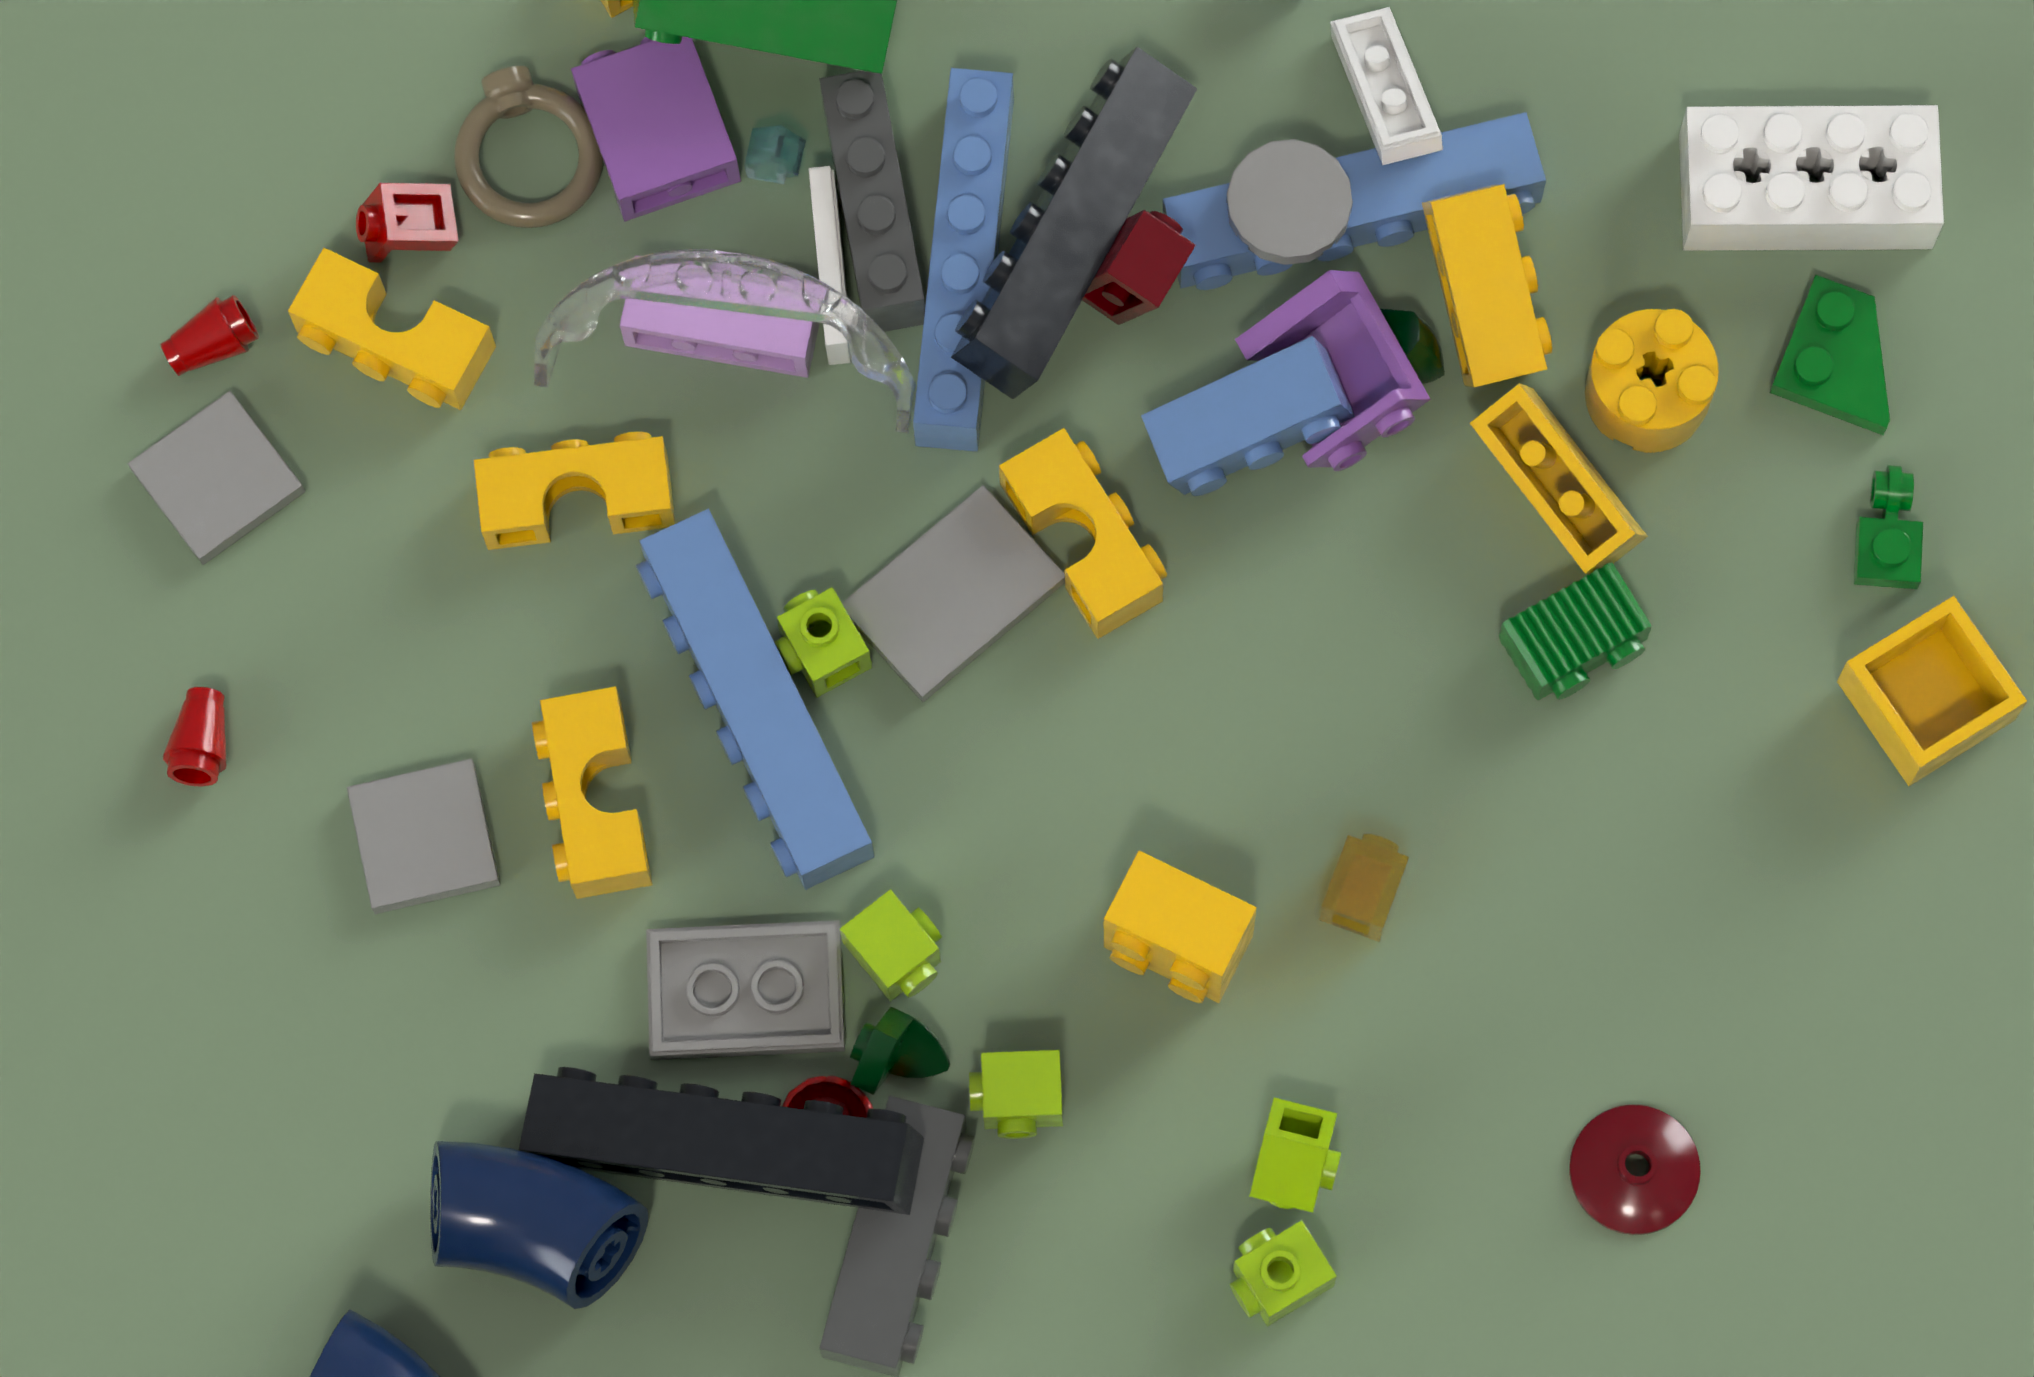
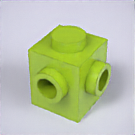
[774,587,872,698]
[840,889,942,1002]
[969,1050,1063,1139]
[1249,1097,1341,1213]
[1229,1220,1337,1327]

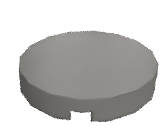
[1226,139,1353,265]

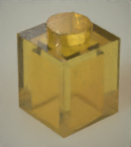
[1319,834,1409,942]

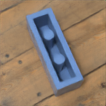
[1141,336,1355,496]

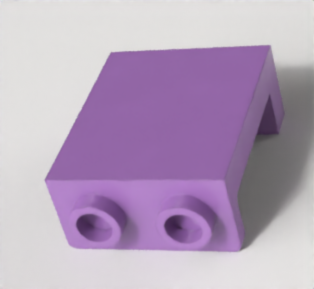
[571,36,741,222]
[1235,270,1431,471]

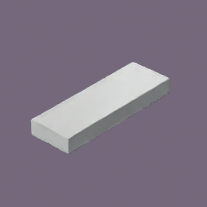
[1330,7,1443,165]
[809,166,853,365]

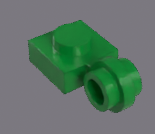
[1854,465,1923,589]

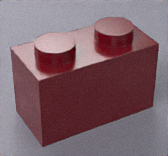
[1082,210,1196,325]

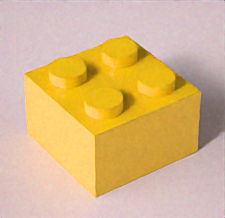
[1837,596,2027,786]
[1104,850,1257,1003]

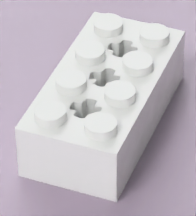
[1679,105,1944,251]

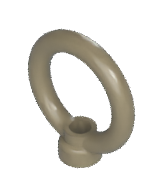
[454,66,603,228]

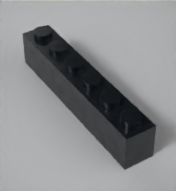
[951,47,1197,399]
[518,1067,924,1215]

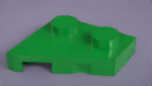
[1770,275,1890,436]

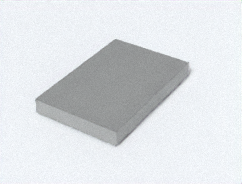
[842,485,1065,702]
[646,920,845,1060]

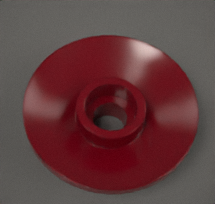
[1569,1105,1701,1235]

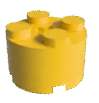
[1585,309,1719,453]

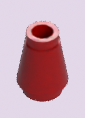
[160,295,259,376]
[163,687,227,787]

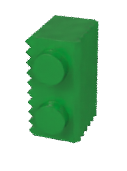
[1499,562,1652,700]

